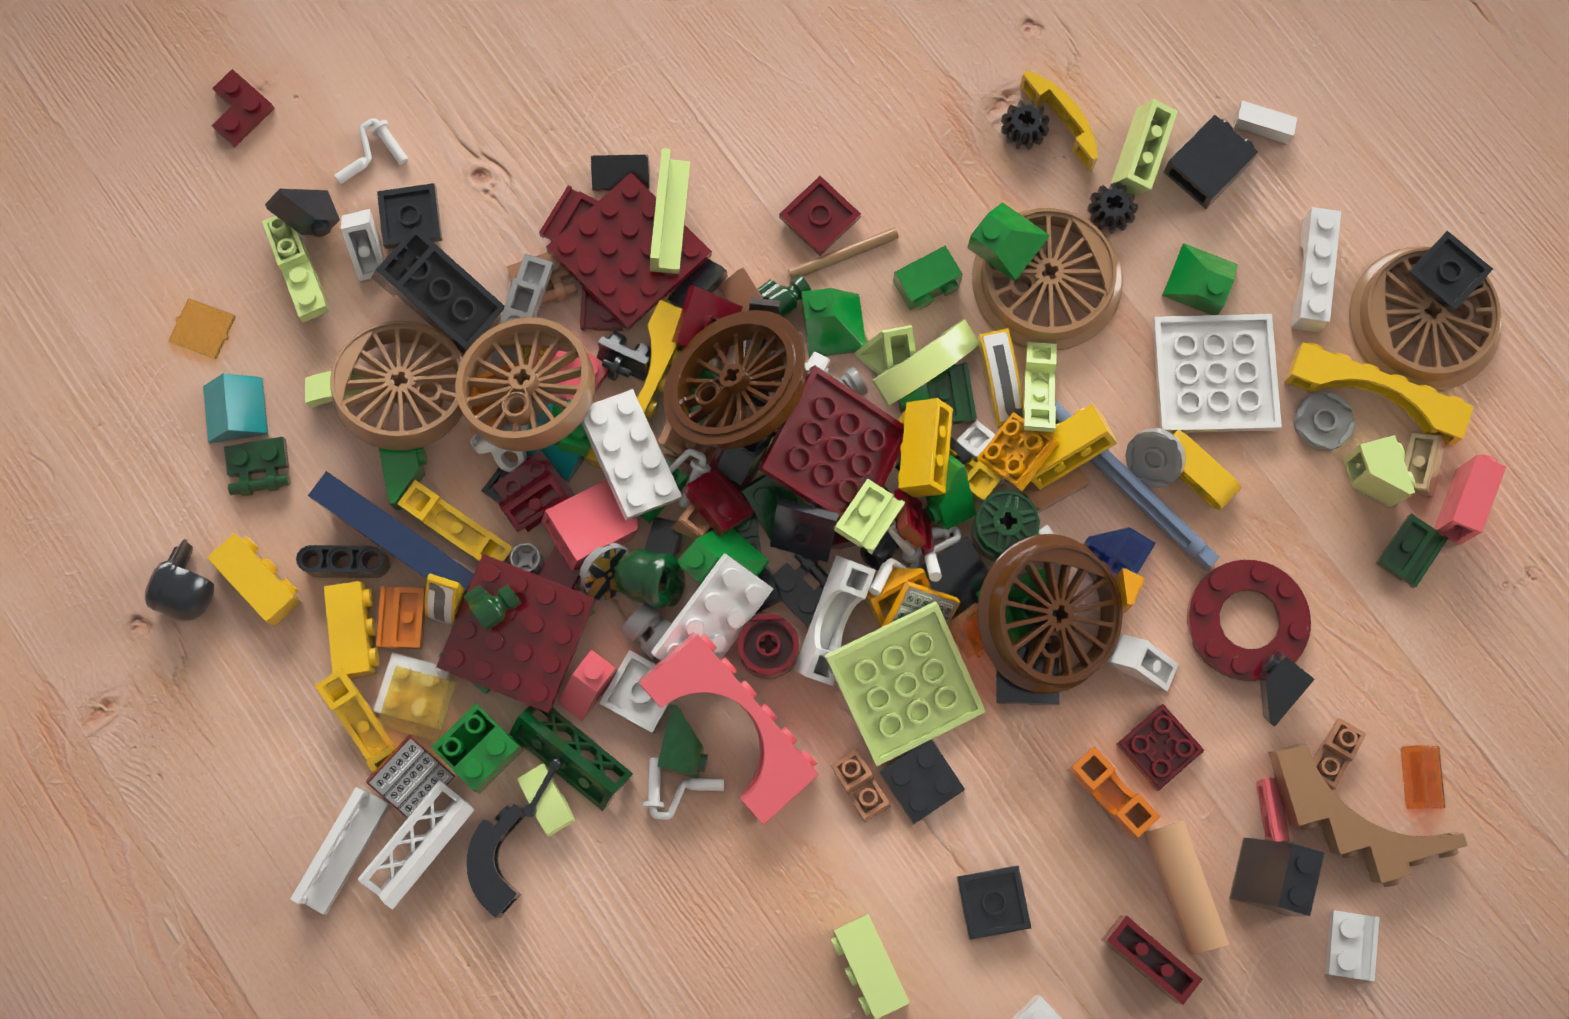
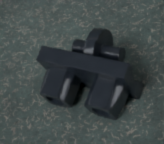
[597,331,651,381]

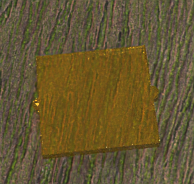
[168,298,236,359]

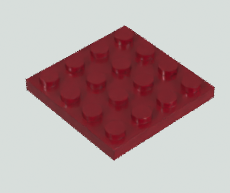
[546,173,712,331]
[757,365,904,521]
[436,554,597,713]

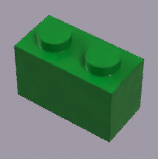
[893,245,963,311]

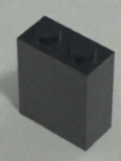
[1163,115,1258,209]

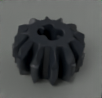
[1001,100,1050,150]
[1087,182,1138,234]

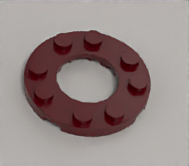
[1187,560,1311,681]

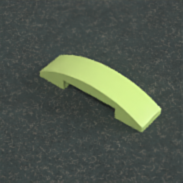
[872,319,978,406]
[1023,342,1057,432]

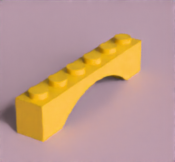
[584,300,682,470]
[1284,342,1474,446]

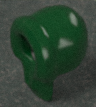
[614,549,685,608]

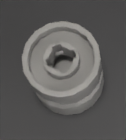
[621,603,671,660]

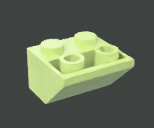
[1343,435,1415,508]

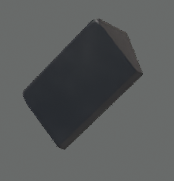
[591,154,650,191]
[668,259,728,309]

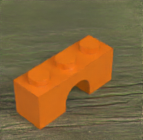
[1067,746,1161,839]

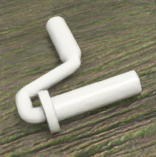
[335,118,409,184]
[669,448,711,508]
[869,520,922,596]
[924,526,962,582]
[642,758,724,820]

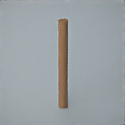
[788,227,899,280]

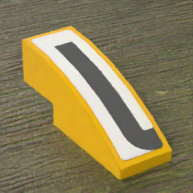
[977,328,1024,428]
[425,573,465,626]

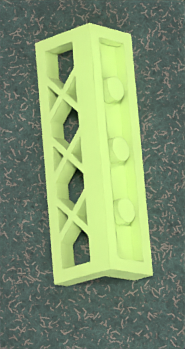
[650,148,690,274]

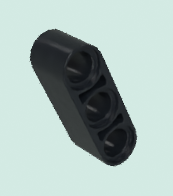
[296,545,390,578]

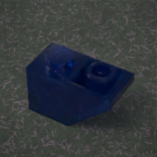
[1083,527,1156,574]

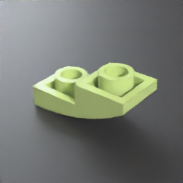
[305,371,368,408]
[517,763,575,837]

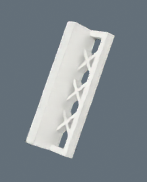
[358,780,474,910]
[290,787,391,915]

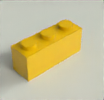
[898,398,953,497]
[1031,404,1117,490]
[207,533,302,627]
[324,581,380,679]

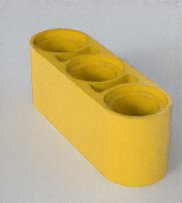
[1172,430,1241,511]

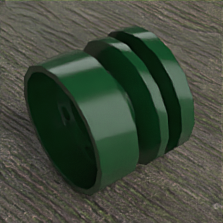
[971,491,1040,562]

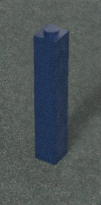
[308,471,474,600]

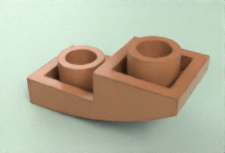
[1313,718,1366,790]
[831,749,891,822]

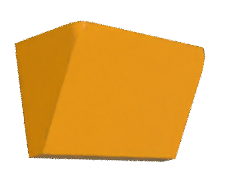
[1114,568,1144,614]

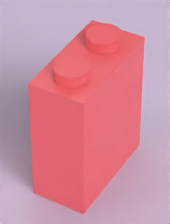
[1434,455,1506,545]
[541,479,638,571]

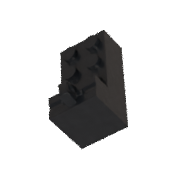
[371,226,505,353]

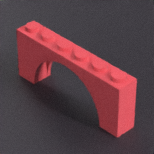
[638,632,819,825]

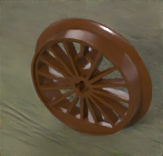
[663,310,806,449]
[977,534,1123,693]

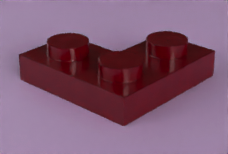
[211,69,275,148]

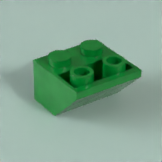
[431,703,524,794]

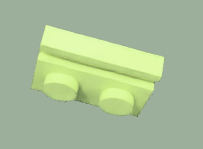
[834,479,905,554]

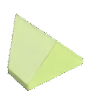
[854,325,916,376]

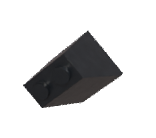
[1229,837,1324,916]

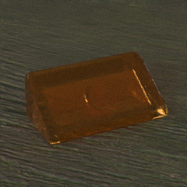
[1401,745,1445,809]

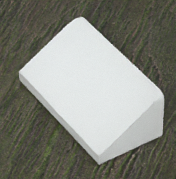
[1234,101,1297,144]

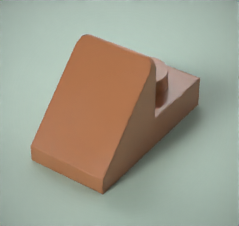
[657,421,716,465]

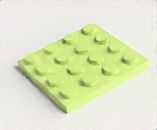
[824,601,986,767]

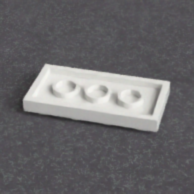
[581,389,682,521]
[651,553,773,661]

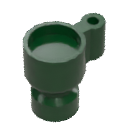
[757,275,811,318]
[463,584,522,631]

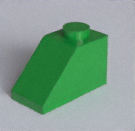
[379,447,428,510]
[925,454,976,530]

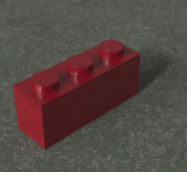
[1101,915,1203,1005]

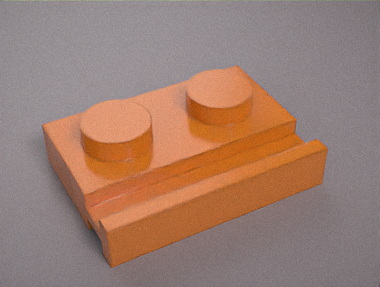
[376,586,426,649]

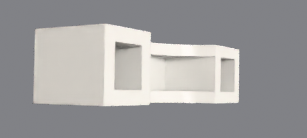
[1291,207,1341,333]
[794,555,876,686]

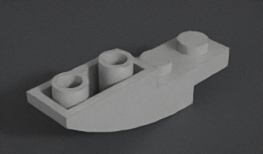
[490,254,554,368]

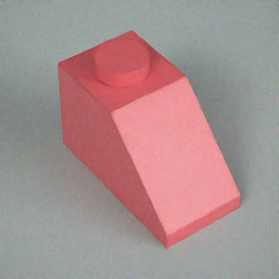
[558,650,618,721]

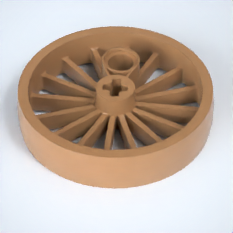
[455,318,595,451]
[330,321,463,450]

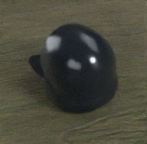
[145,539,215,621]

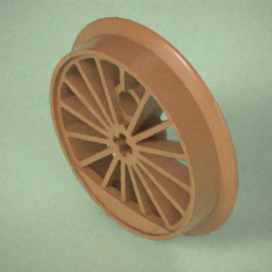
[972,208,1123,350]
[1349,246,1502,391]

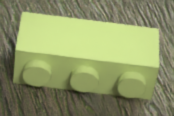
[1110,99,1178,196]
[831,914,910,1019]

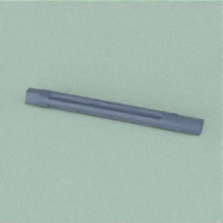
[1055,401,1220,571]

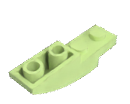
[262,216,330,323]

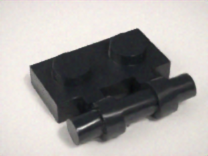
[773,554,829,627]

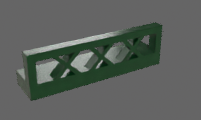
[509,706,633,811]

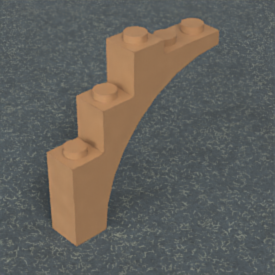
[1268,744,1468,887]

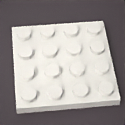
[1152,314,1282,433]

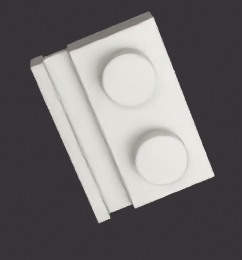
[1325,910,1380,981]

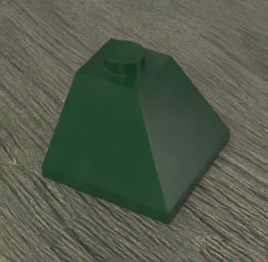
[657,704,708,778]

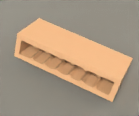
[1145,820,1230,954]

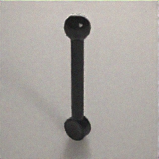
[523,758,562,817]

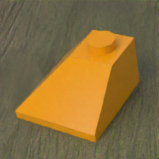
[865,568,931,628]

